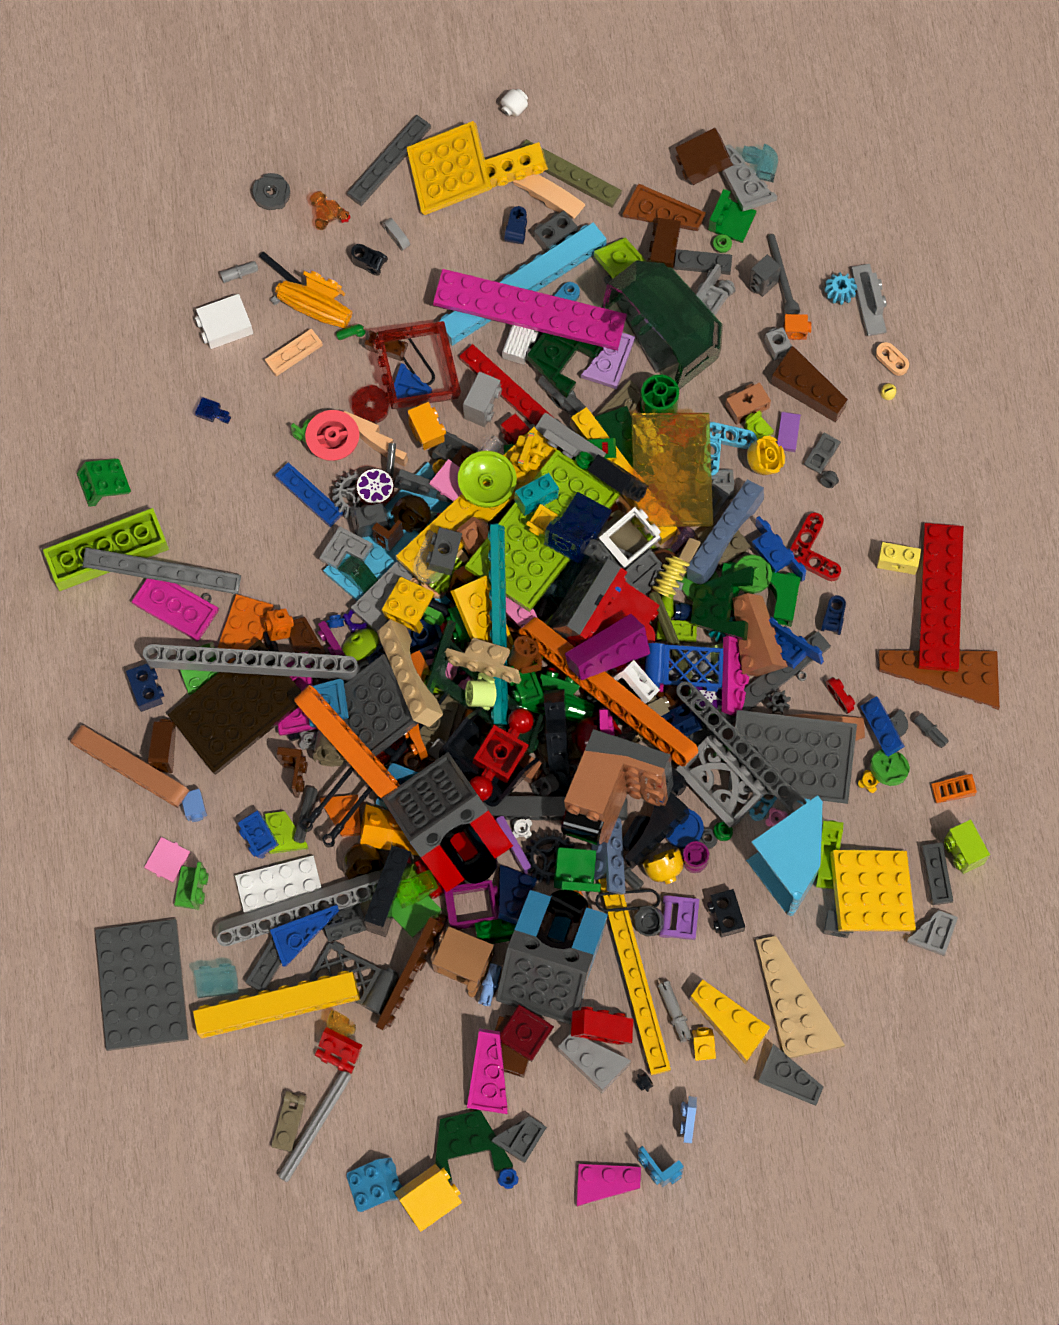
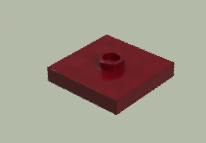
[500,1005,554,1062]

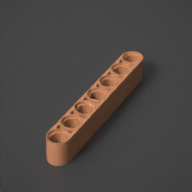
[70,725,189,808]

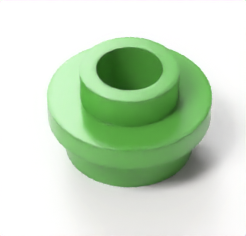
[713,235,732,253]

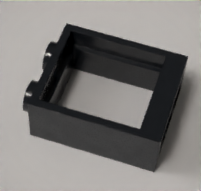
[588,454,649,503]

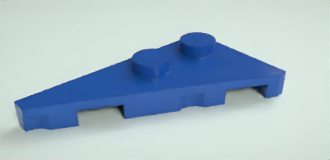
[270,905,339,967]

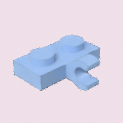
[680,1096,697,1143]

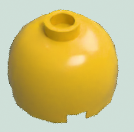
[747,436,785,476]
[642,848,683,884]

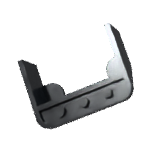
[439,707,539,807]

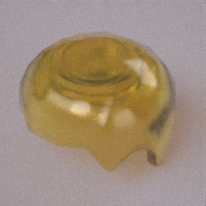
[326,1010,356,1038]

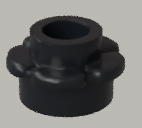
[635,1072,654,1092]

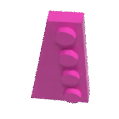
[467,1028,508,1114]

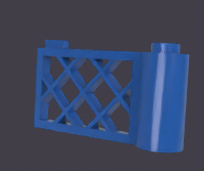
[645,643,724,692]

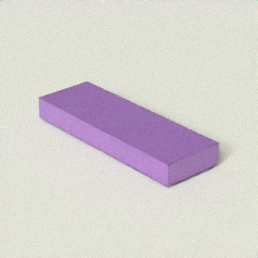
[496,816,531,874]

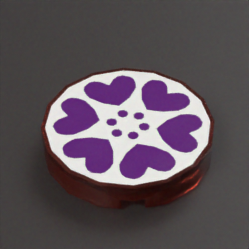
[356,468,395,505]

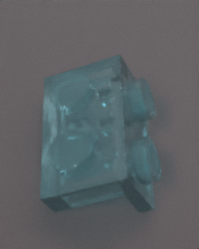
[194,963,239,998]

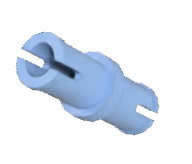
[478,963,502,1006]

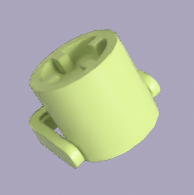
[465,673,496,710]

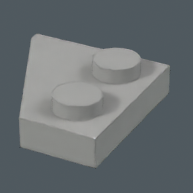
[907,910,958,956]

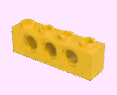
[485,142,548,188]

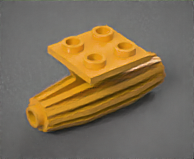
[275,271,353,328]

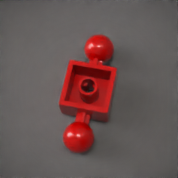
[469,708,534,801]

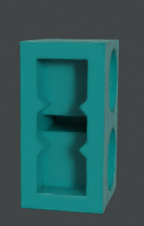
[514,473,559,516]

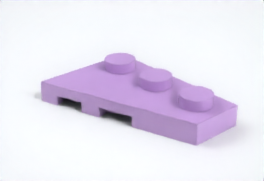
[581,333,635,389]

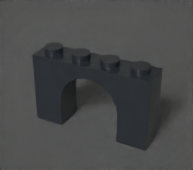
[364,845,413,937]

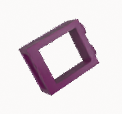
[444,880,498,930]

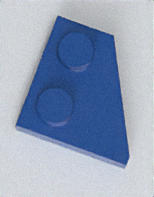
[390,363,432,406]

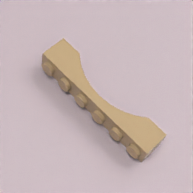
[377,619,443,727]

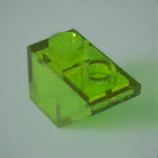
[396,869,438,909]

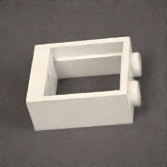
[599,507,661,568]
[611,660,660,704]

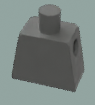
[352,503,392,538]

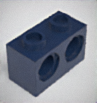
[126,664,165,712]
[661,703,703,737]

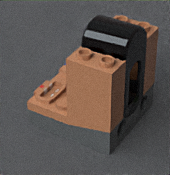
[561,729,673,846]

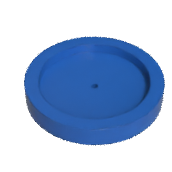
[666,809,704,849]

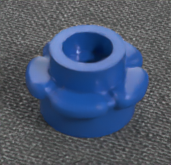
[326,615,345,629]
[498,1168,519,1189]

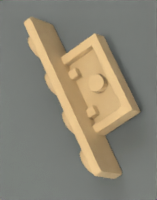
[445,638,521,684]

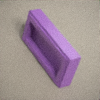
[777,412,801,452]

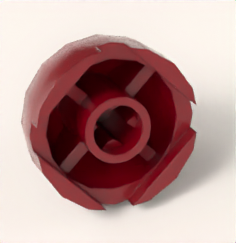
[572,715,600,753]

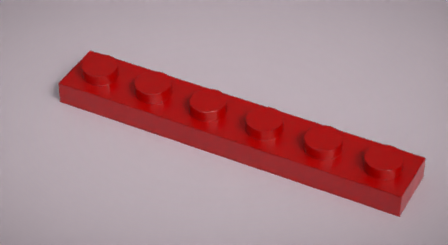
[459,344,554,426]

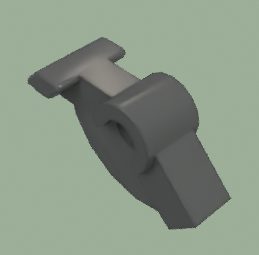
[890,709,908,737]

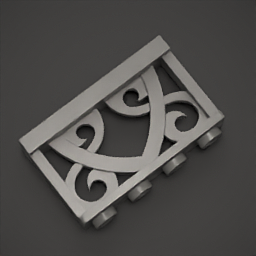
[676,735,767,827]

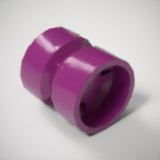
[682,841,709,873]

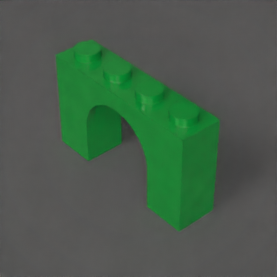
[721,562,801,627]

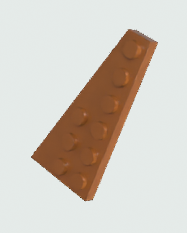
[878,650,1000,710]

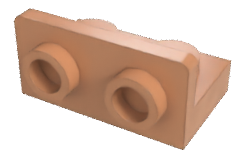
[456,517,489,559]

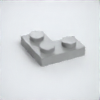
[319,526,374,569]

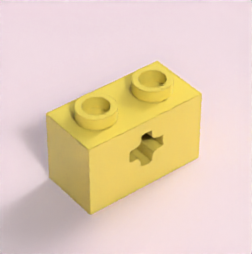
[877,542,921,575]

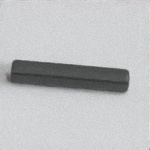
[294,787,318,843]

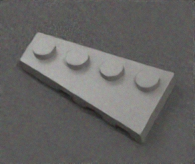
[722,144,777,211]

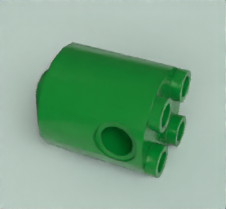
[640,374,679,425]

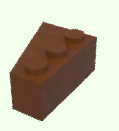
[646,218,681,280]

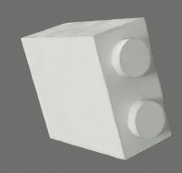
[195,294,253,349]

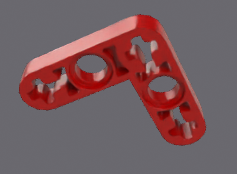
[790,512,841,582]

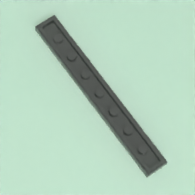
[82,548,241,594]

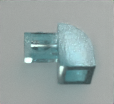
[742,144,778,183]

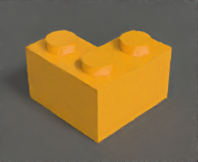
[407,402,446,450]

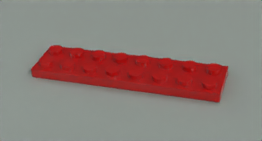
[918,523,964,672]

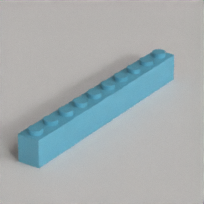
[439,222,607,346]

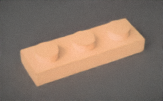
[265,329,323,377]

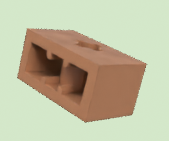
[725,382,771,425]

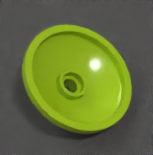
[458,451,517,508]

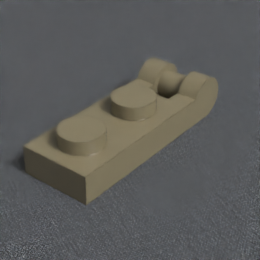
[271,1091,307,1153]

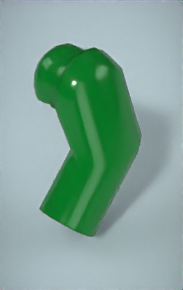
[336,324,366,340]

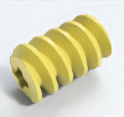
[652,555,690,599]

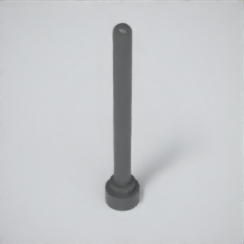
[768,234,801,314]

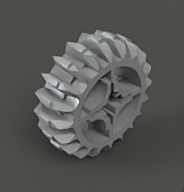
[332,470,384,519]

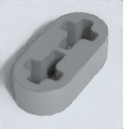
[382,218,410,251]

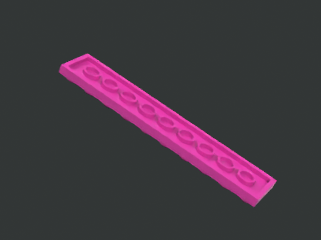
[433,269,627,351]

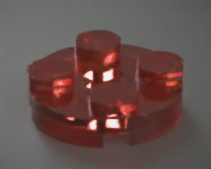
[352,385,390,424]

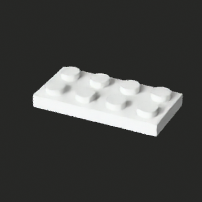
[235,856,322,914]

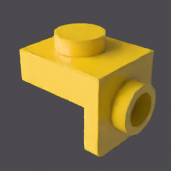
[526,504,558,536]
[692,1027,716,1061]

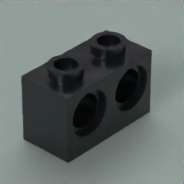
[707,889,745,938]

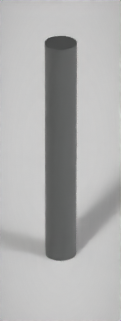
[384,443,396,501]

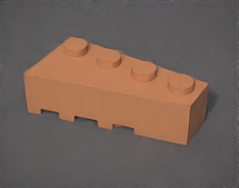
[732,593,788,677]

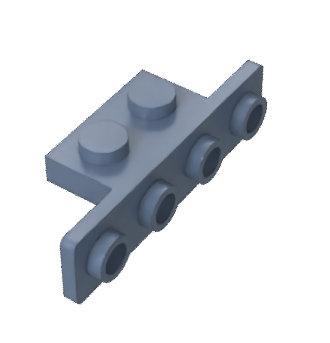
[591,818,625,895]

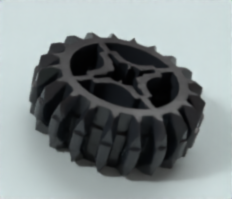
[524,831,575,885]

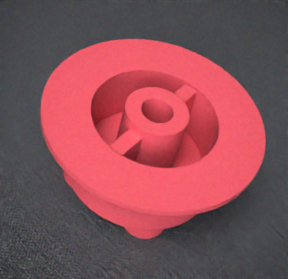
[305,410,359,461]

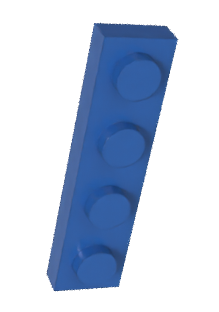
[275,462,344,527]

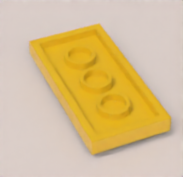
[451,576,514,651]

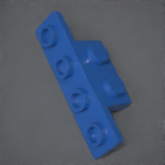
[752,516,806,582]
[769,617,824,669]

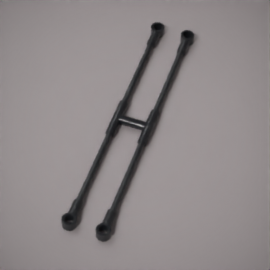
[300,651,469,847]

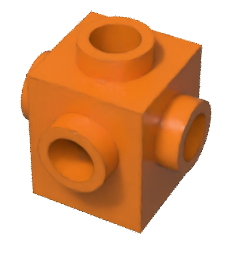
[264,608,294,641]

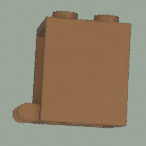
[431,926,495,998]

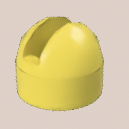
[881,383,897,400]

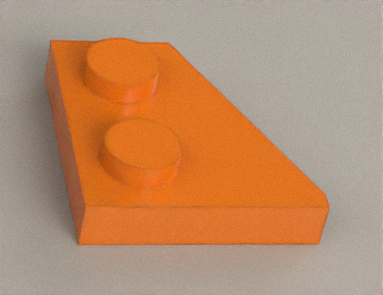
[320,795,361,837]

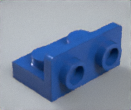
[238,810,279,859]

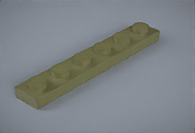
[520,139,622,208]

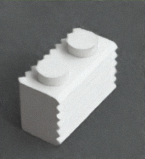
[502,325,538,365]

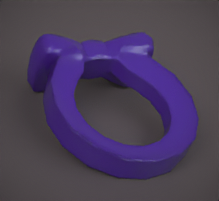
[342,610,368,633]

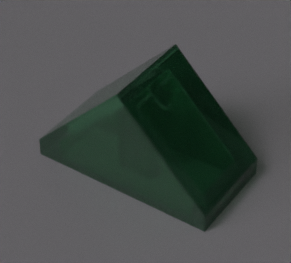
[338,556,378,594]

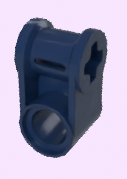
[504,206,527,245]
[821,595,846,635]

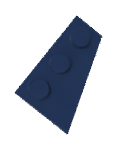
[498,865,538,925]

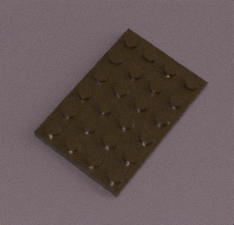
[168,640,302,775]

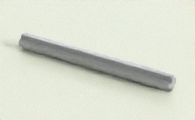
[278,1071,351,1182]

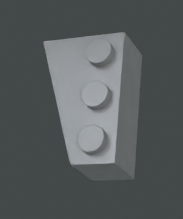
[558,1034,631,1093]

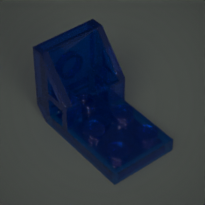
[544,492,612,563]

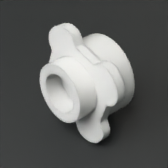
[512,819,532,839]

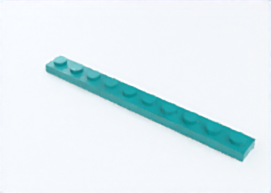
[488,524,508,725]

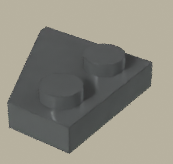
[491,1116,547,1163]

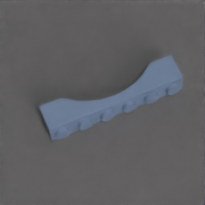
[687,479,764,585]

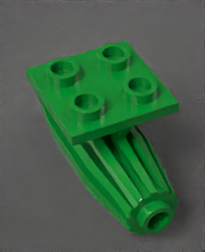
[511,670,595,723]

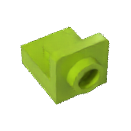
[744,410,774,439]

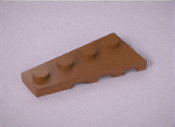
[622,183,706,231]

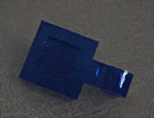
[195,397,231,424]

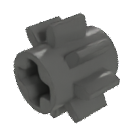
[766,689,791,715]

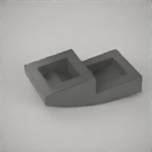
[804,432,841,474]

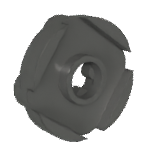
[253,173,291,210]

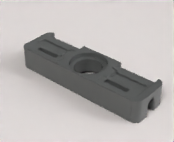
[584,539,619,566]

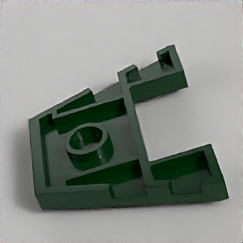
[527,333,603,398]
[691,566,755,640]
[435,1110,513,1182]

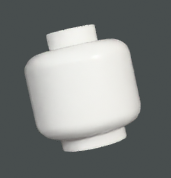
[501,89,528,117]

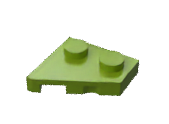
[265,811,308,854]

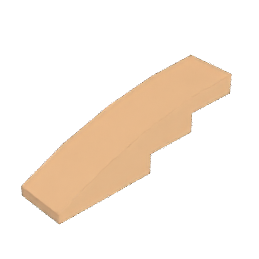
[513,174,585,219]
[344,411,408,467]

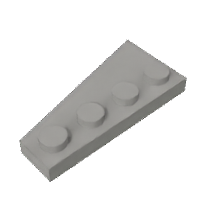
[351,561,414,633]

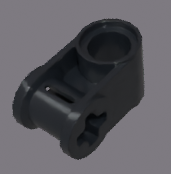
[351,244,388,276]

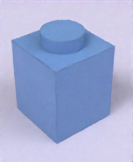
[182,789,207,822]

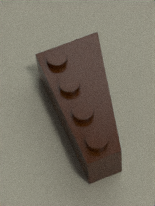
[771,346,848,423]

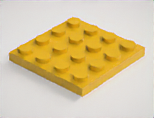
[406,121,492,215]
[830,850,916,931]

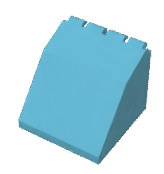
[746,795,823,916]

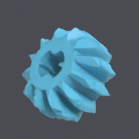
[825,272,857,305]

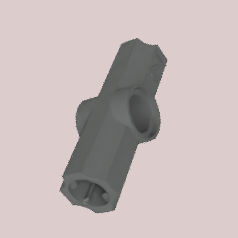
[538,375,586,417]

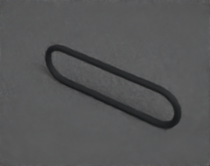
[392,332,435,386]
[595,889,660,912]

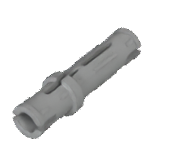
[658,981,693,1043]

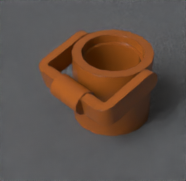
[507,636,543,674]

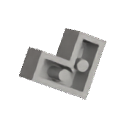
[463,372,502,427]

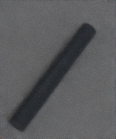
[259,251,303,285]

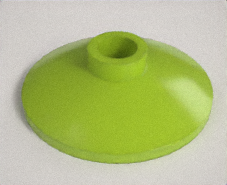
[342,629,379,661]

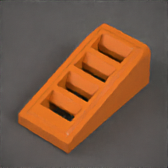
[931,774,977,804]

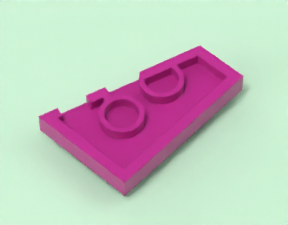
[599,707,615,736]
[577,1164,641,1207]

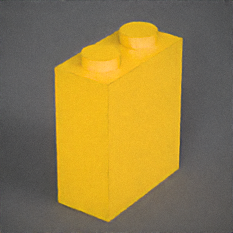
[394,1164,462,1232]

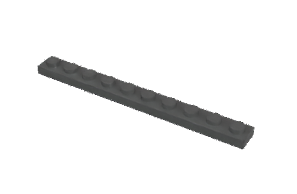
[677,631,831,766]

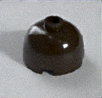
[391,495,431,533]
[342,843,384,880]

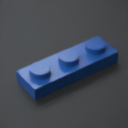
[860,696,905,757]

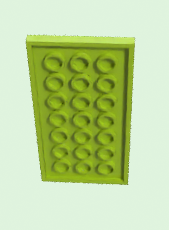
[465,450,621,612]

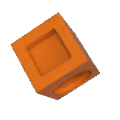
[784,314,811,340]

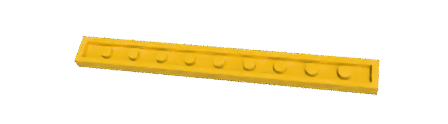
[599,878,671,1076]

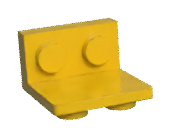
[382,577,434,634]

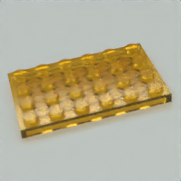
[631,413,713,527]

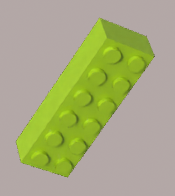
[43,508,169,591]

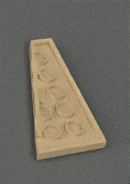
[756,936,845,1058]

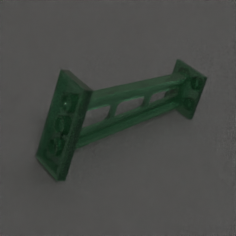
[425,620,545,755]

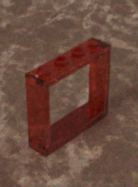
[373,321,461,409]

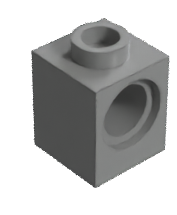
[764,327,792,361]

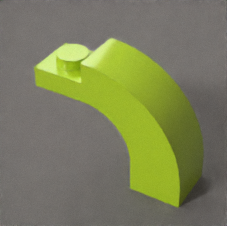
[816,820,844,889]

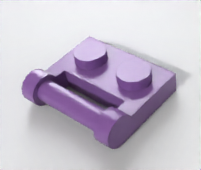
[659,896,699,940]

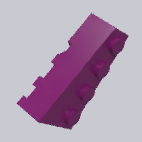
[565,614,650,680]

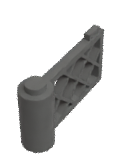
[309,941,399,1015]

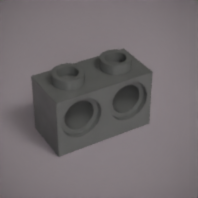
[534,211,578,253]

